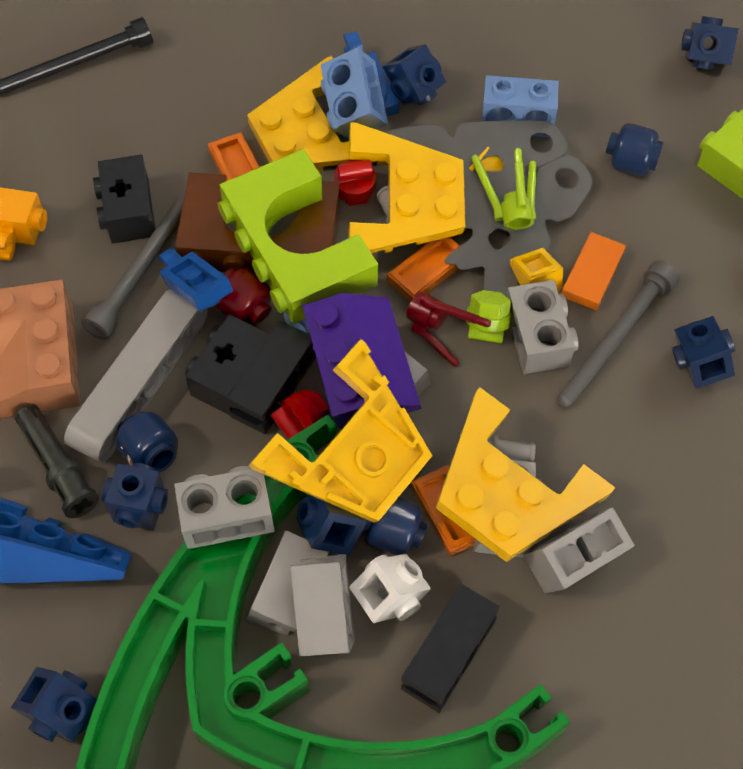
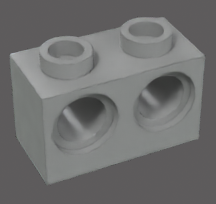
[506,280,578,375]
[174,466,275,549]
[523,507,635,593]

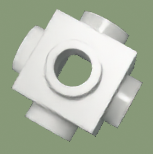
[349,554,431,623]

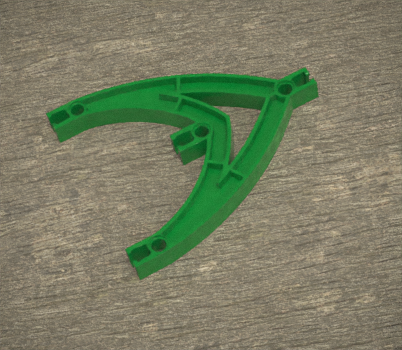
[75,415,570,769]

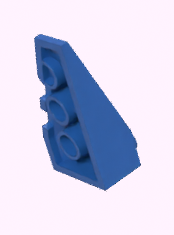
[0,498,132,583]

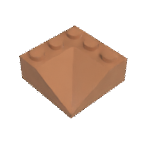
[0,279,81,419]

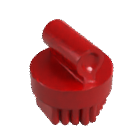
[334,160,376,206]
[270,389,329,439]

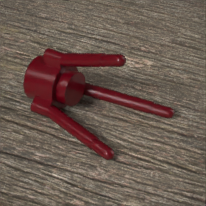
[406,291,491,367]

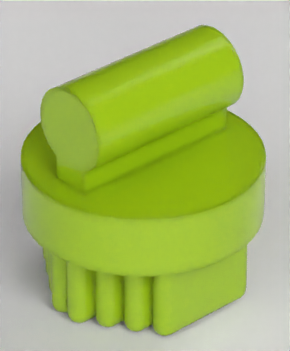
[466,290,511,343]

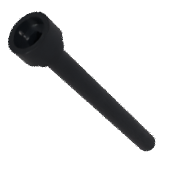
[0,17,153,95]

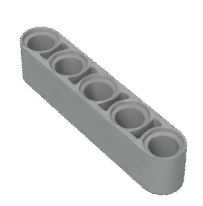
[64,289,208,463]

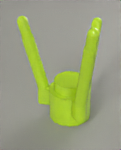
[471,148,537,230]

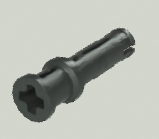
[14,404,99,518]

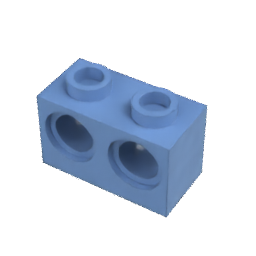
[321,47,388,139]
[481,75,559,137]

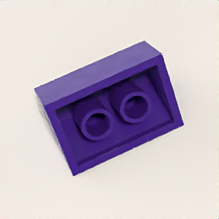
[303,293,422,430]

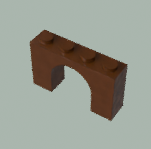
[175,172,340,274]

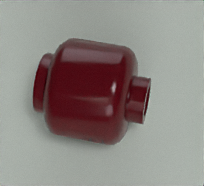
[215,268,272,325]

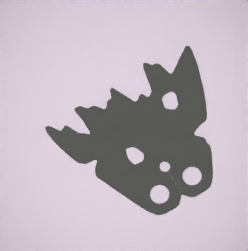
[384,120,592,296]

